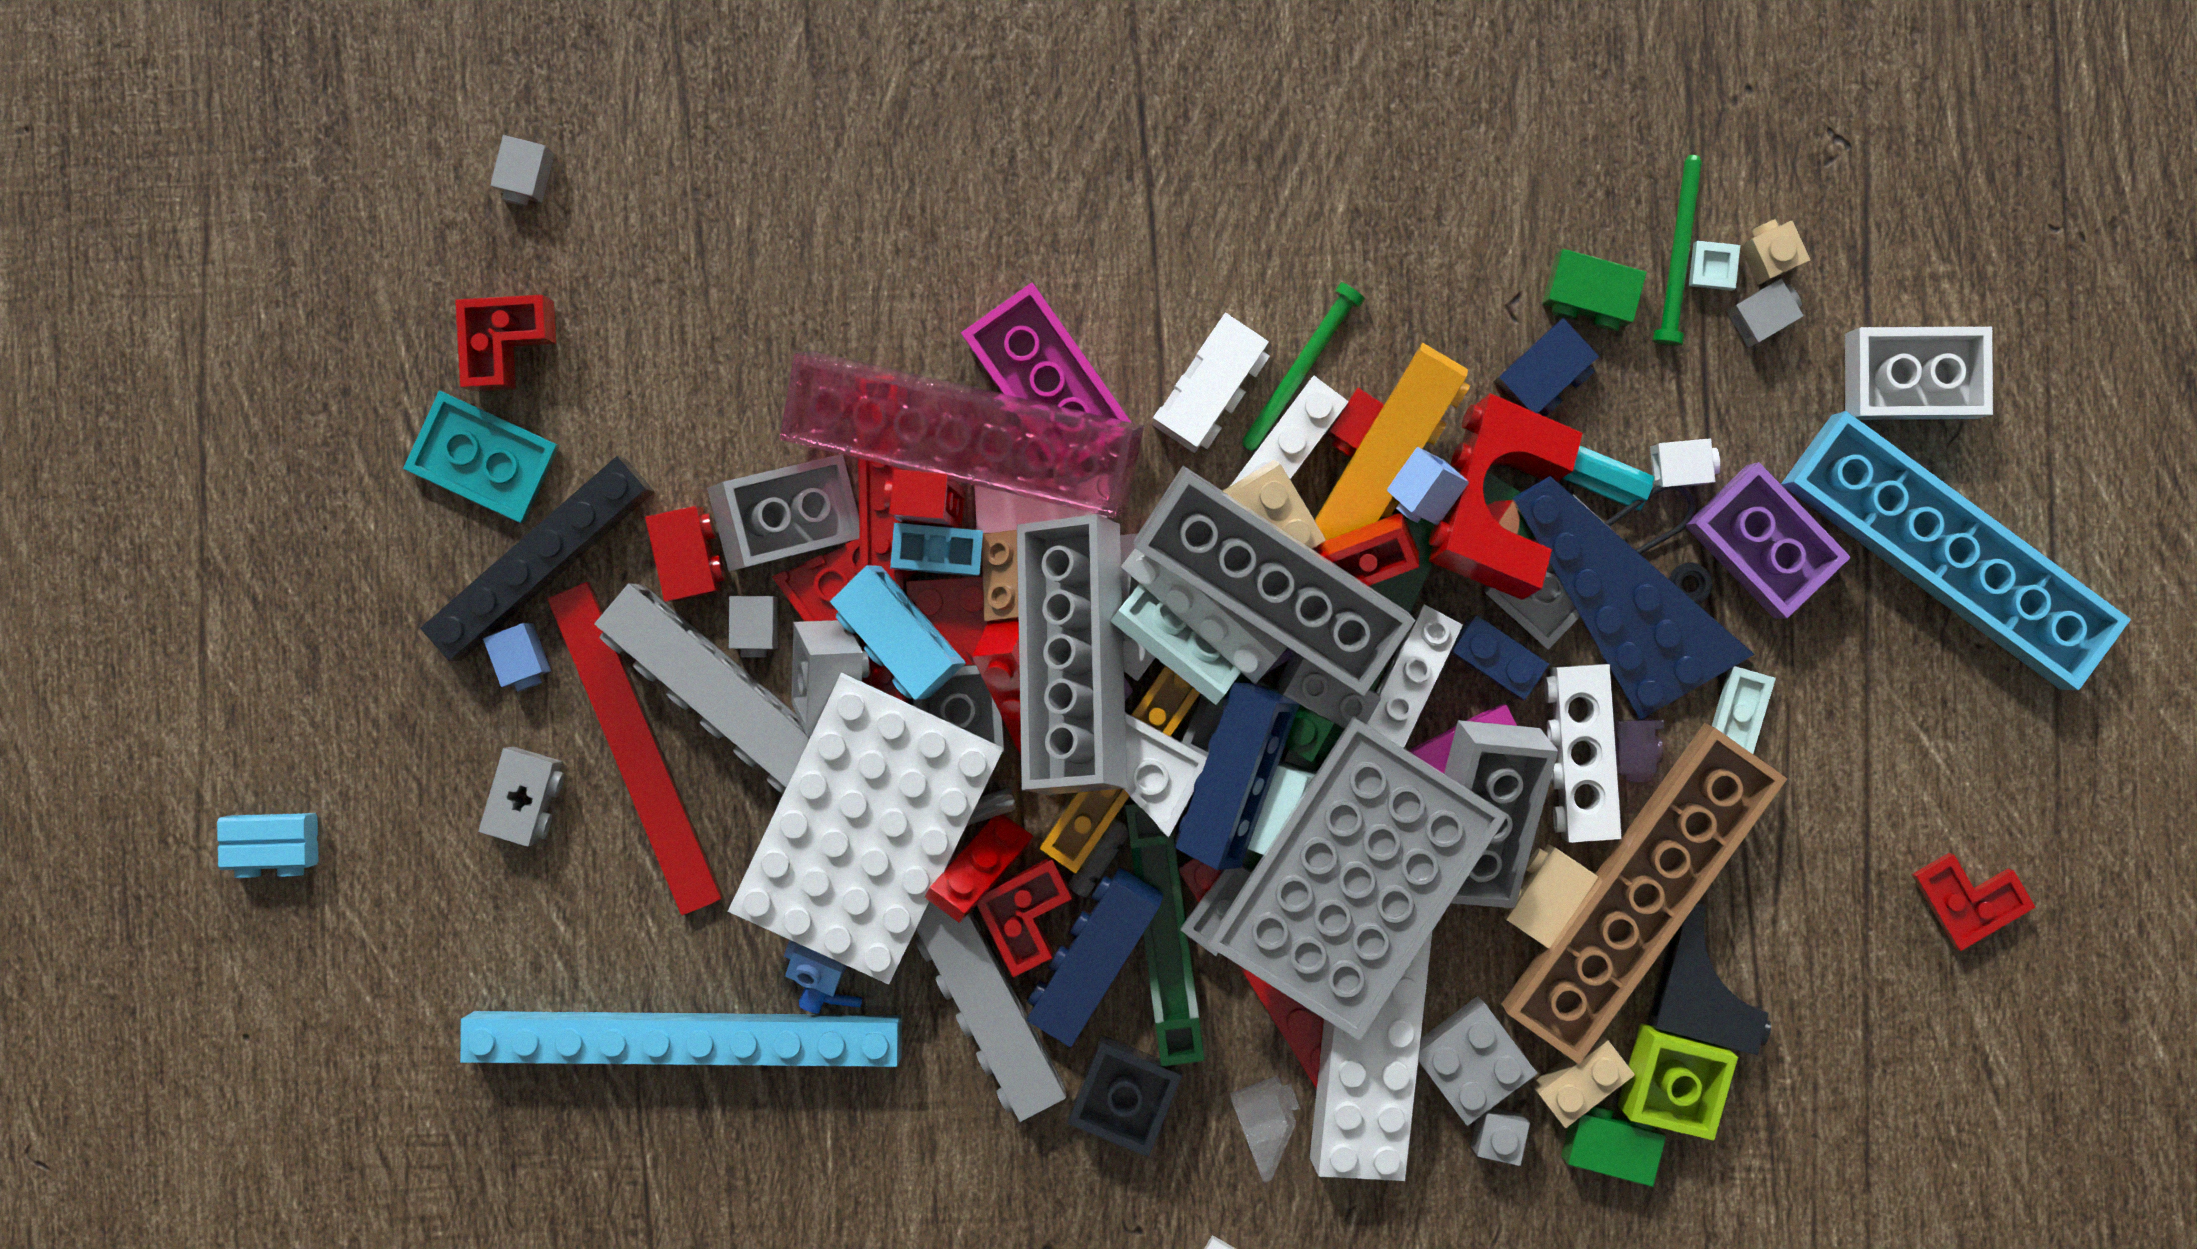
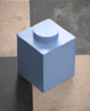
[483,623,551,692]

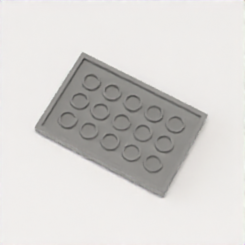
[1208,716,1508,1041]

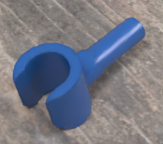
[799,987,862,1014]

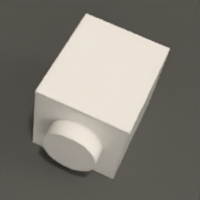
[1650,438,1720,487]

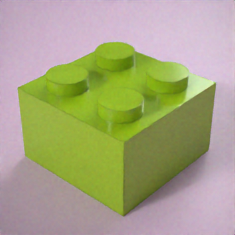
[1617,1023,1738,1140]

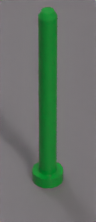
[1652,155,1702,346]
[1242,282,1366,451]

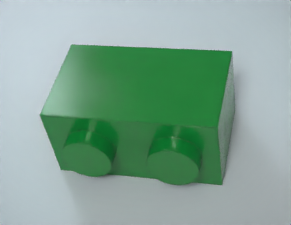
[1542,248,1647,331]
[1561,1104,1666,1187]

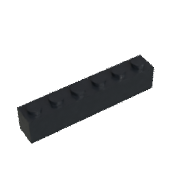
[420,456,655,661]

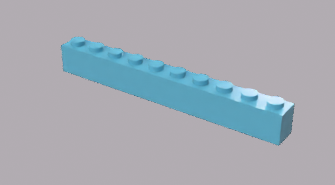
[460,1011,902,1067]

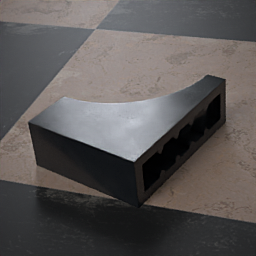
[1647,902,1771,1055]

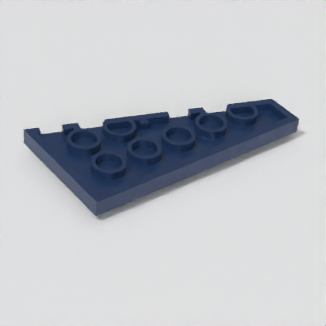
[1512,476,1755,720]

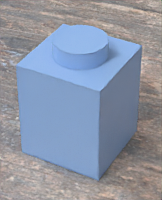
[1387,447,1469,525]

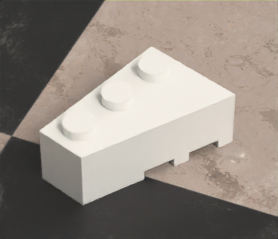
[1152,313,1270,453]

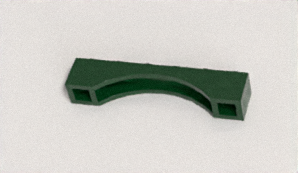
[1125,801,1205,1067]

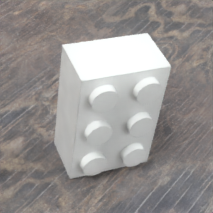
[1845,327,1993,420]

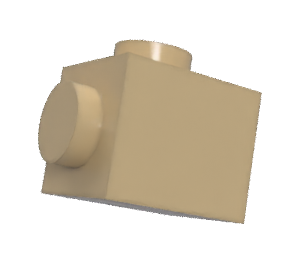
[1740,219,1810,285]

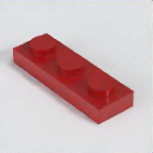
[924,814,1033,923]

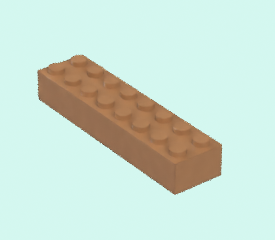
[1501,723,1787,1065]

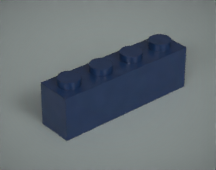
[1175,683,1300,870]
[1026,867,1164,1047]

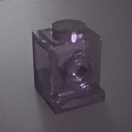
[1613,719,1664,782]

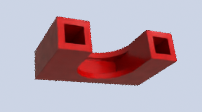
[1429,393,1583,600]

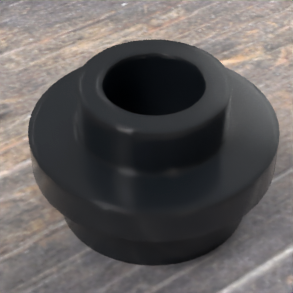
[1668,562,1712,604]

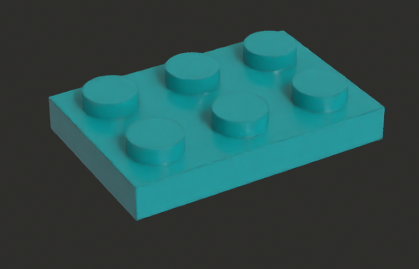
[403,390,560,523]

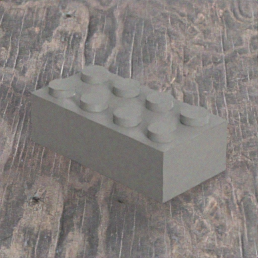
[1444,720,1558,908]

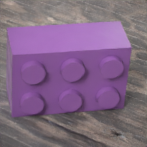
[1686,462,1851,619]

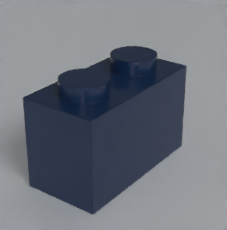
[1493,318,1599,417]
[1449,615,1549,700]

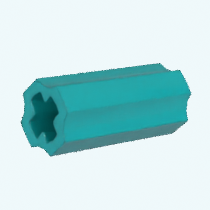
[1561,446,1655,512]

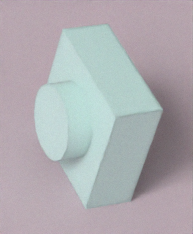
[1689,241,1740,291]

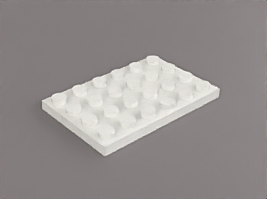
[728,673,1003,984]

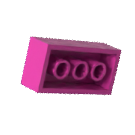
[961,282,1134,477]

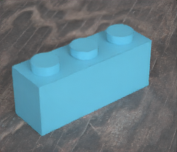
[830,565,966,700]

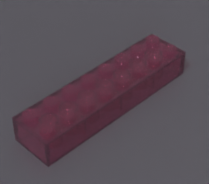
[779,351,1144,518]

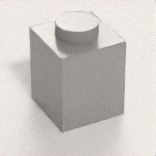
[490,135,555,207]
[1726,278,1804,347]
[729,596,779,657]
[1470,1107,1530,1166]

